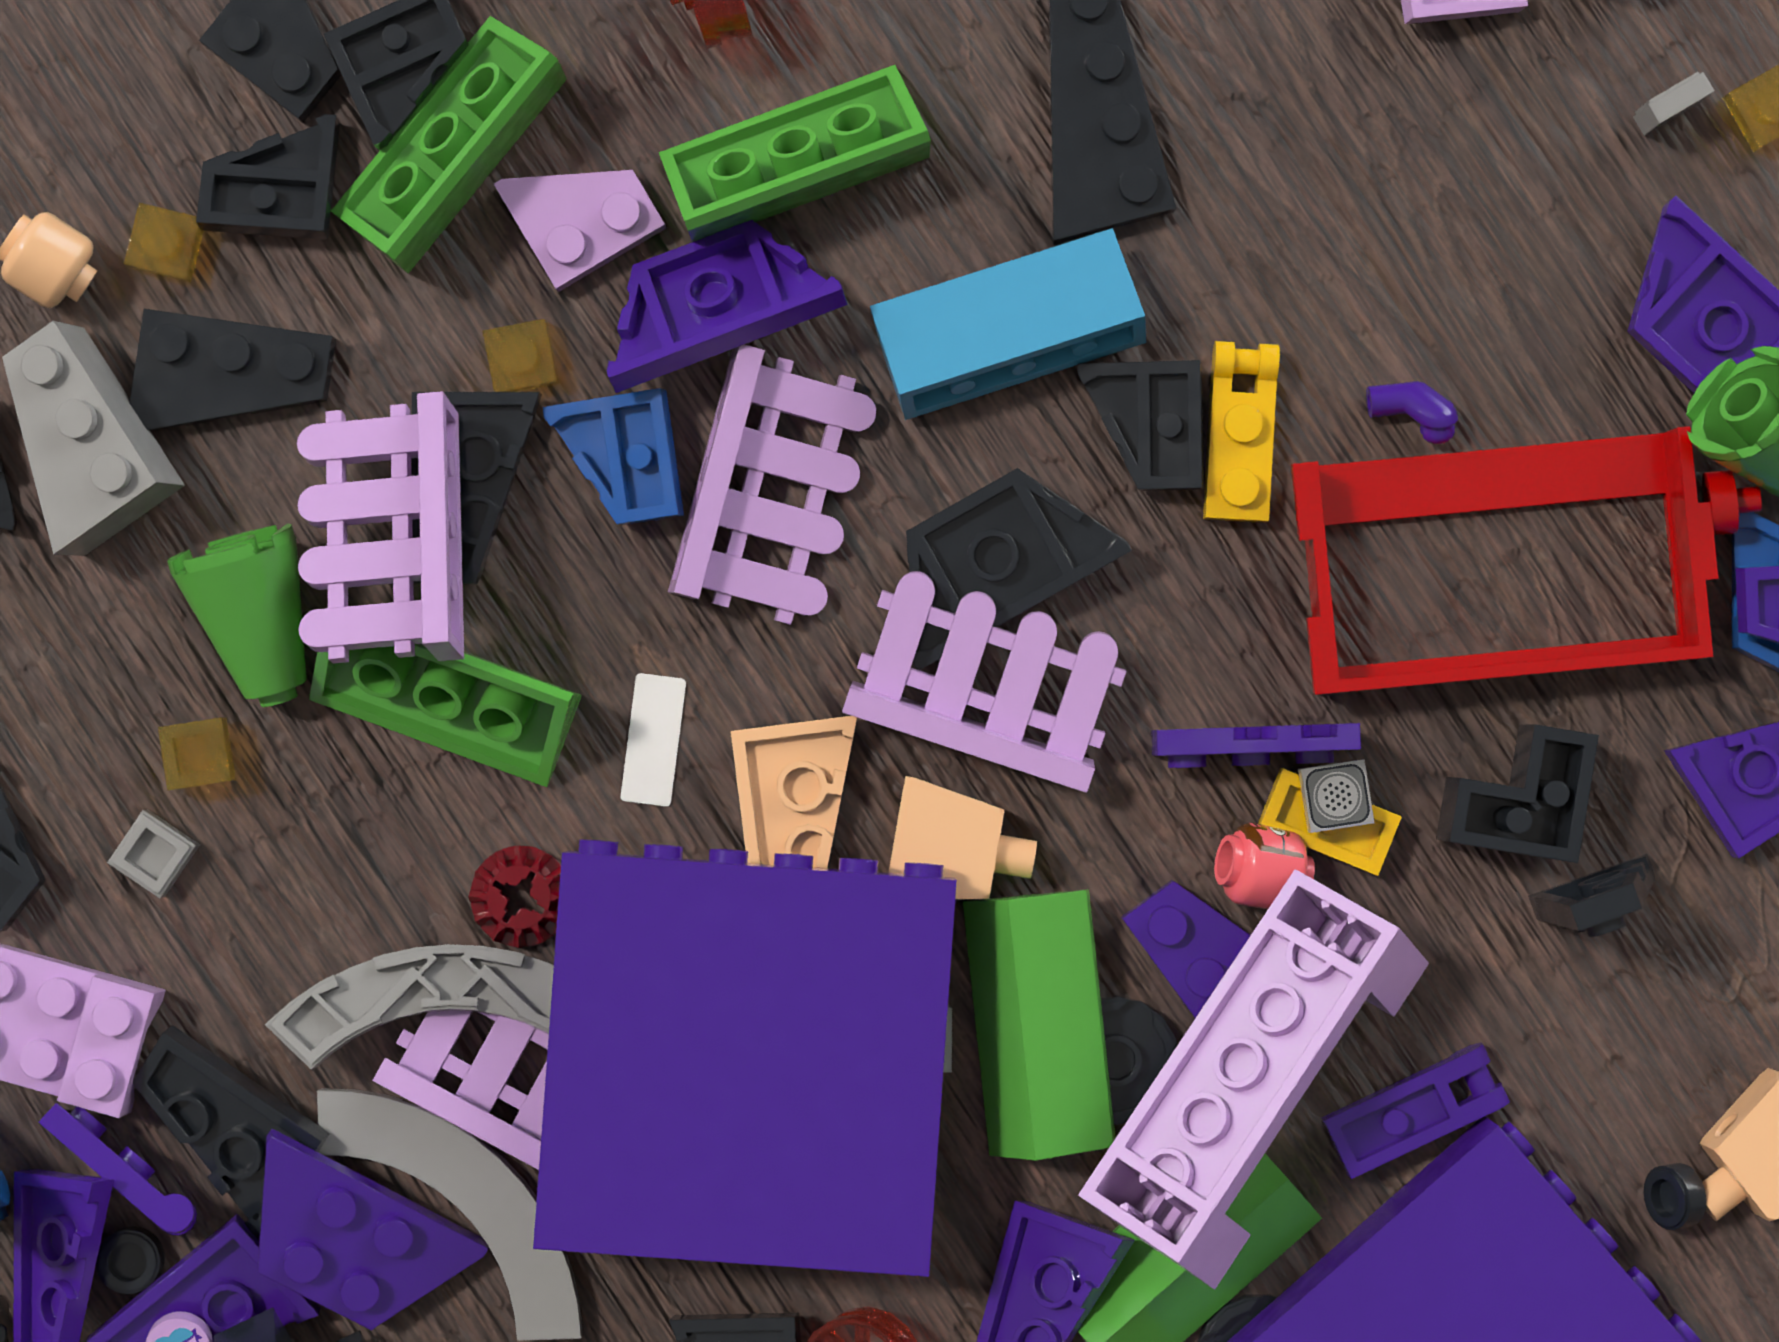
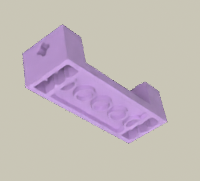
[1078,869,1429,1290]

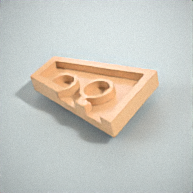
[731,716,857,869]

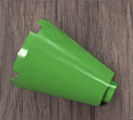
[1686,346,1779,498]
[167,524,307,707]

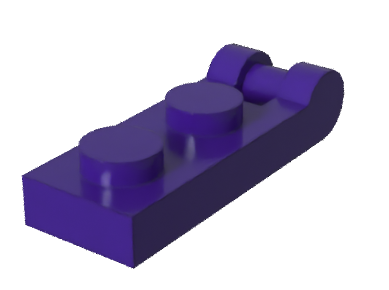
[1321,1043,1510,1179]
[38,1103,198,1236]

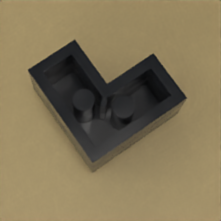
[1436,724,1599,863]

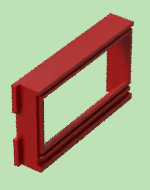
[1291,426,1719,695]

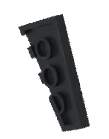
[1048,0,1176,244]

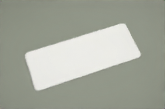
[621,673,686,806]

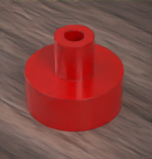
[1702,470,1762,536]

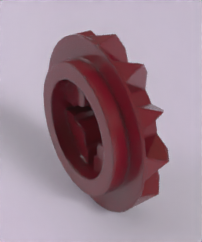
[468,845,561,948]

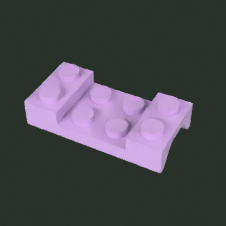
[0,943,166,1118]

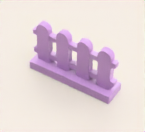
[668,344,876,624]
[297,391,464,664]
[842,571,1126,793]
[372,1010,549,1170]

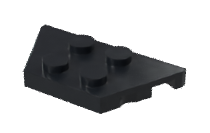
[906,468,1132,670]

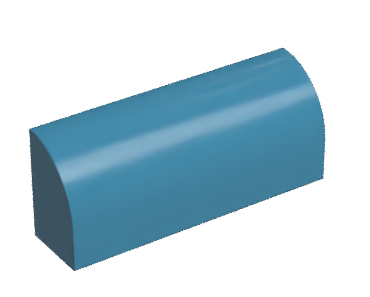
[870,228,1146,420]

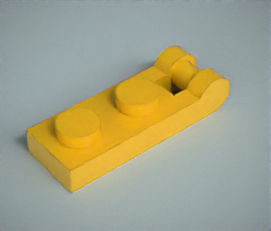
[1203,341,1280,523]

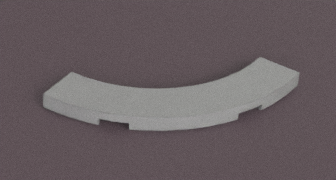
[265,944,554,1070]
[317,1088,583,1341]

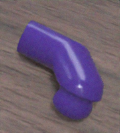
[1366,381,1458,444]

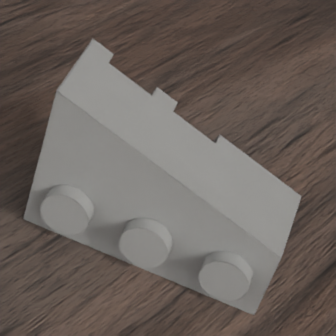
[2,321,185,556]

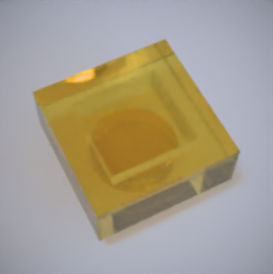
[1722,65,1779,152]
[124,202,204,283]
[482,319,559,392]
[158,717,236,791]

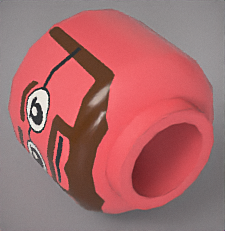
[1214,823,1315,910]

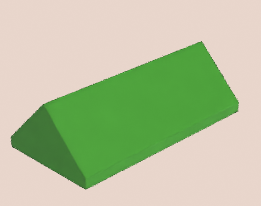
[331,16,567,274]
[659,65,931,242]
[309,607,582,787]
[963,889,1116,1160]
[1078,1153,1322,1342]

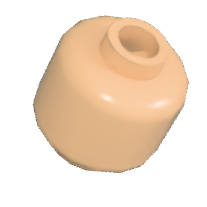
[0,212,98,308]

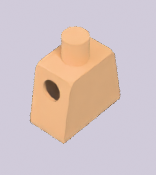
[888,776,1037,899]
[1700,1068,1779,1222]

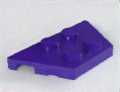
[1627,196,1779,393]
[606,220,848,393]
[258,1128,489,1330]

